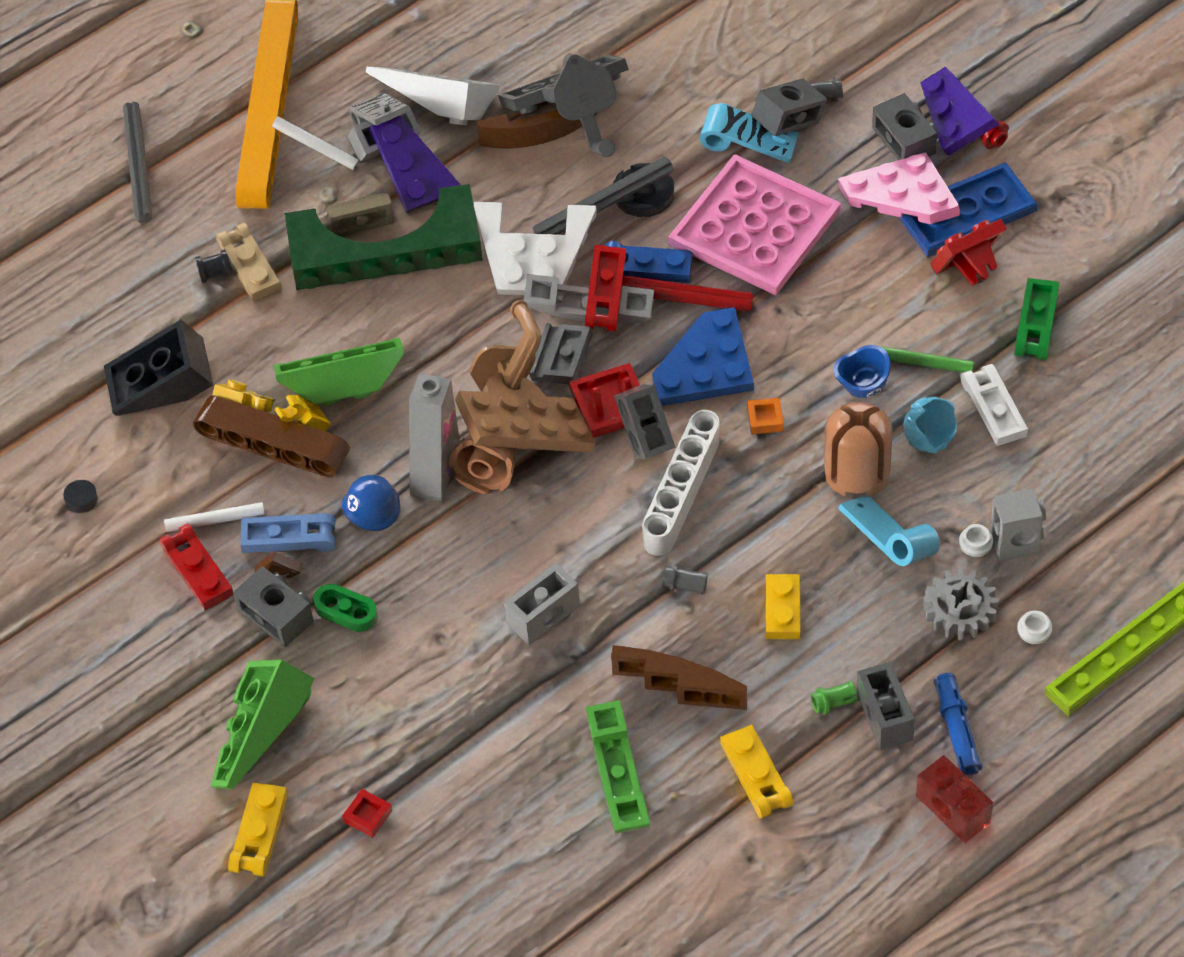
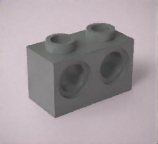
[614,384,676,459]

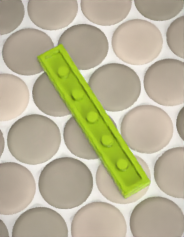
[1044,581,1184,717]

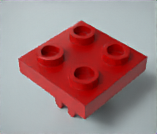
[930,219,1007,286]
[569,363,640,438]

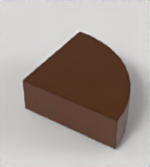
[254,551,301,578]

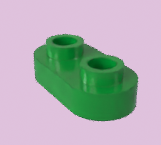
[313,584,378,632]

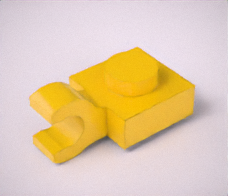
[275,395,331,431]

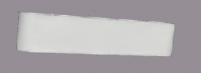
[642,410,720,556]

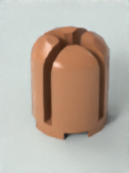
[824,402,893,497]

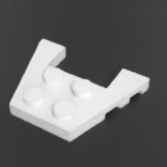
[474,202,597,295]

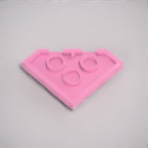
[838,152,960,224]

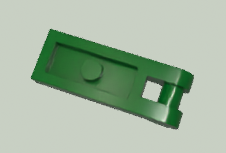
[1014,278,1060,360]

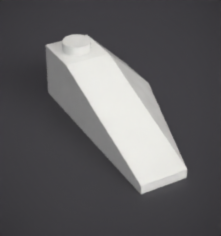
[366,66,500,125]

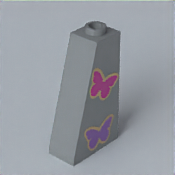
[409,373,460,502]

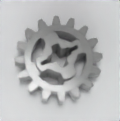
[923,569,998,640]

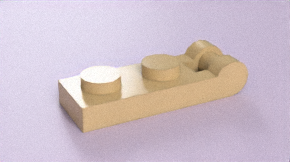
[216,222,282,302]

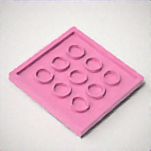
[668,154,841,295]

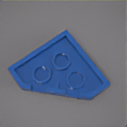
[652,307,754,406]

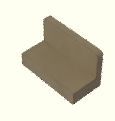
[326,193,394,236]

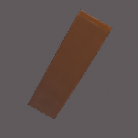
[611,645,748,710]

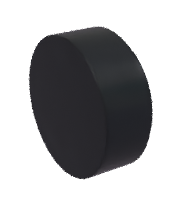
[63,480,98,513]

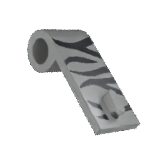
[349,93,409,126]

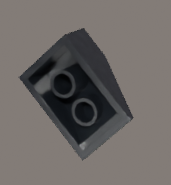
[104,319,213,416]

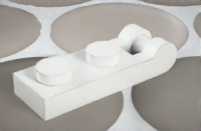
[960,364,1028,446]

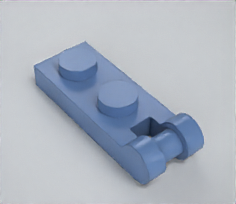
[241,513,336,553]

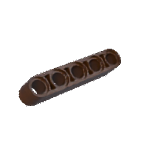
[193,396,350,478]

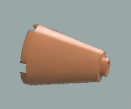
[449,432,516,494]

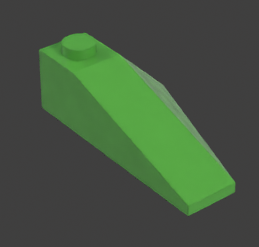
[211,660,315,790]

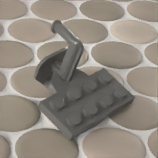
[498,53,629,157]

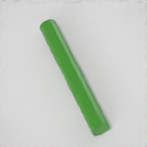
[880,346,974,373]

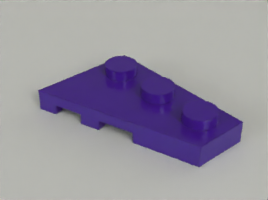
[920,67,1000,156]
[370,115,461,213]

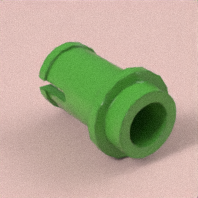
[811,681,858,715]

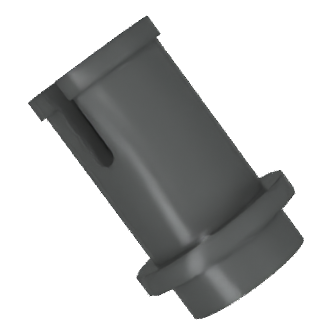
[810,77,843,102]
[664,564,708,594]

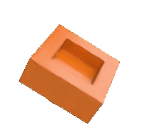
[747,397,784,435]

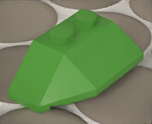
[273,338,404,405]

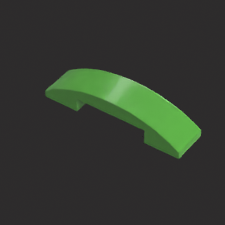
[586,700,650,834]

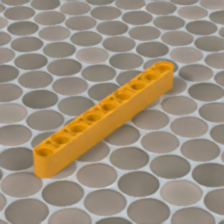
[235,0,298,209]

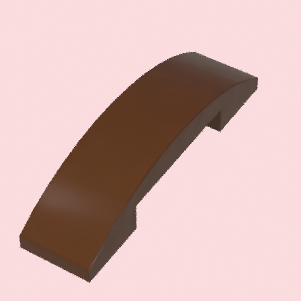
[477,110,597,149]

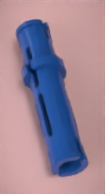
[934,673,982,775]

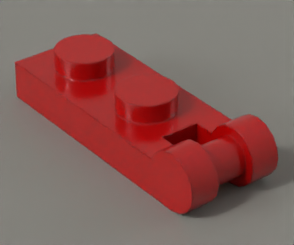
[584,245,626,332]
[159,523,234,611]

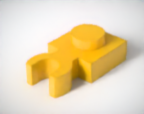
[212,379,274,412]

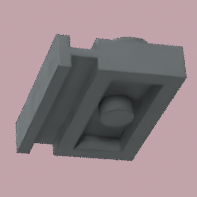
[529,323,593,384]

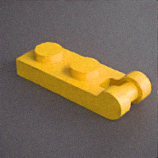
[720,724,794,819]
[228,782,288,877]

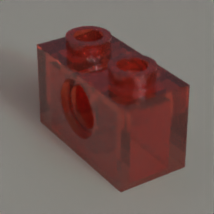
[916,755,993,843]

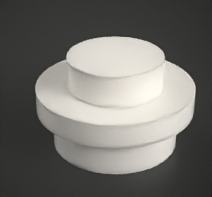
[959,524,993,557]
[1017,610,1052,644]

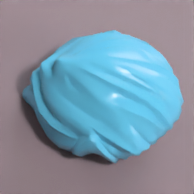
[903,397,957,454]

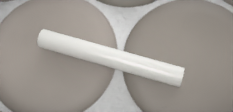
[272,116,359,170]
[164,502,265,532]

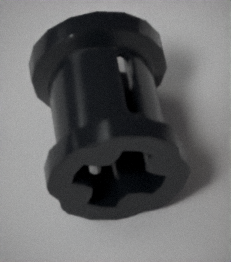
[195,249,233,284]

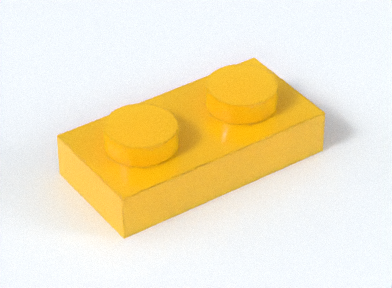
[766,574,800,639]

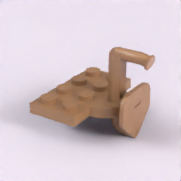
[455,300,596,453]

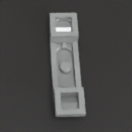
[524,274,654,324]

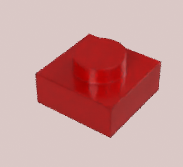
[342,789,393,838]

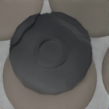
[613,163,674,217]

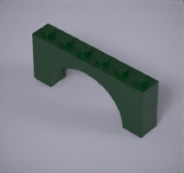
[284,184,483,290]

